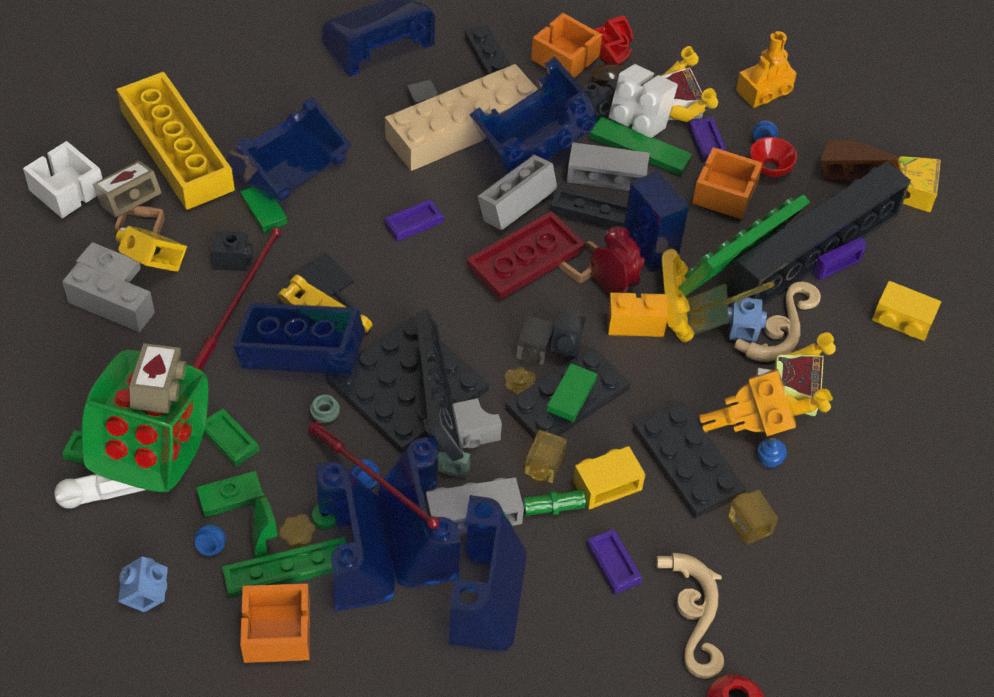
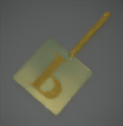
[687,282,774,335]

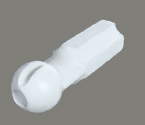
[54,474,145,508]

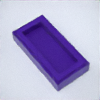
[688,117,727,162]
[384,199,444,242]
[813,237,867,280]
[586,529,643,594]

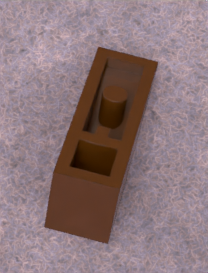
[821,140,902,180]

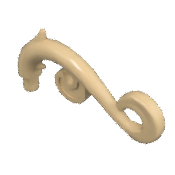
[734,282,821,362]
[656,553,724,679]

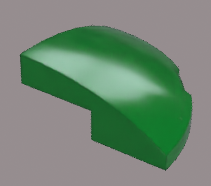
[251,493,277,558]

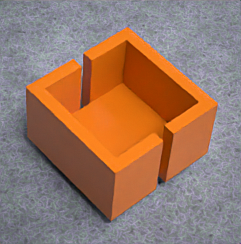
[531,13,602,82]
[692,147,763,220]
[240,584,310,663]

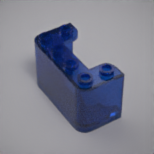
[469,57,597,173]

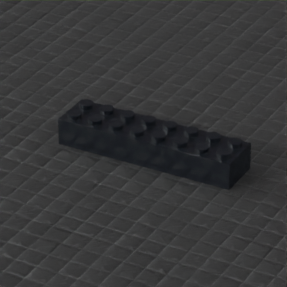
[728,161,911,307]

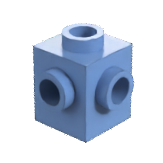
[726,296,767,343]
[118,557,168,612]

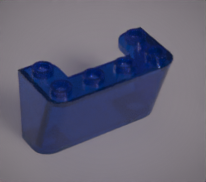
[449,495,527,651]

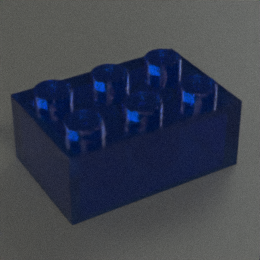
[624,171,689,272]

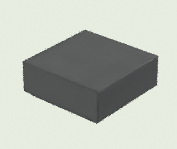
[407,80,438,105]

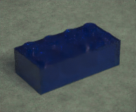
[233,303,365,375]

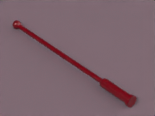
[191,227,282,371]
[308,421,440,529]

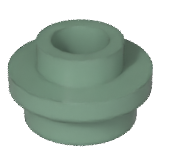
[310,395,340,423]

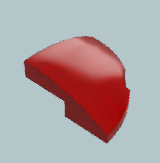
[593,15,633,65]

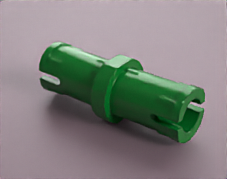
[522,489,586,516]

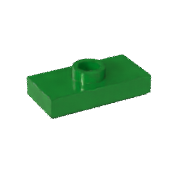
[196,471,263,517]

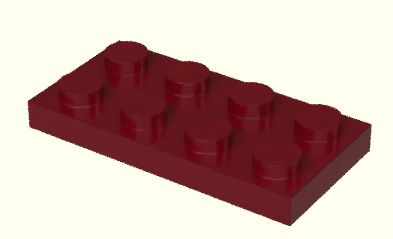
[467,211,585,300]

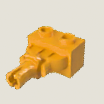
[736,31,797,108]
[699,369,796,436]

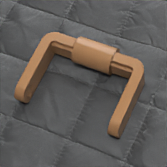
[115,206,165,234]
[559,241,598,283]

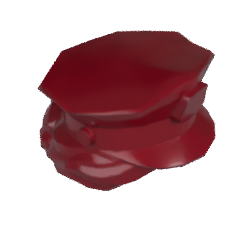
[590,226,645,295]

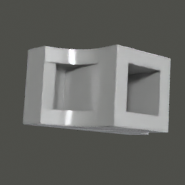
[76,242,141,283]
[453,398,502,448]

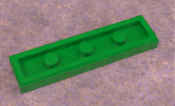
[589,117,693,176]
[222,537,352,599]

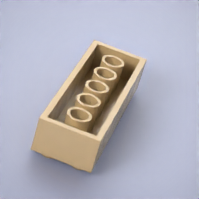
[385,64,543,171]

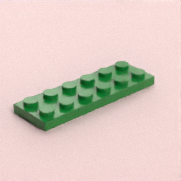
[678,194,811,296]

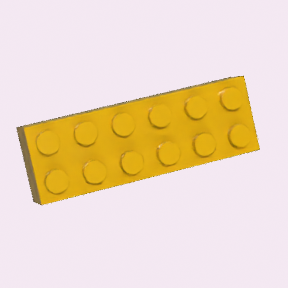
[116,72,235,210]

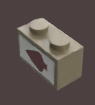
[93,161,161,217]
[129,343,186,413]

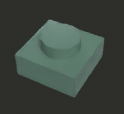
[438,451,470,480]

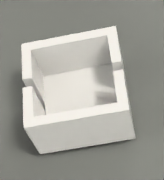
[609,64,678,138]
[23,141,102,218]

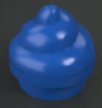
[752,120,778,141]
[757,438,787,467]
[349,459,379,490]
[194,524,226,556]

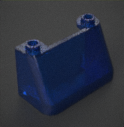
[322,0,435,77]
[225,97,352,202]
[378,436,460,587]
[315,462,395,611]

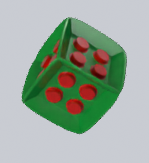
[81,350,208,492]

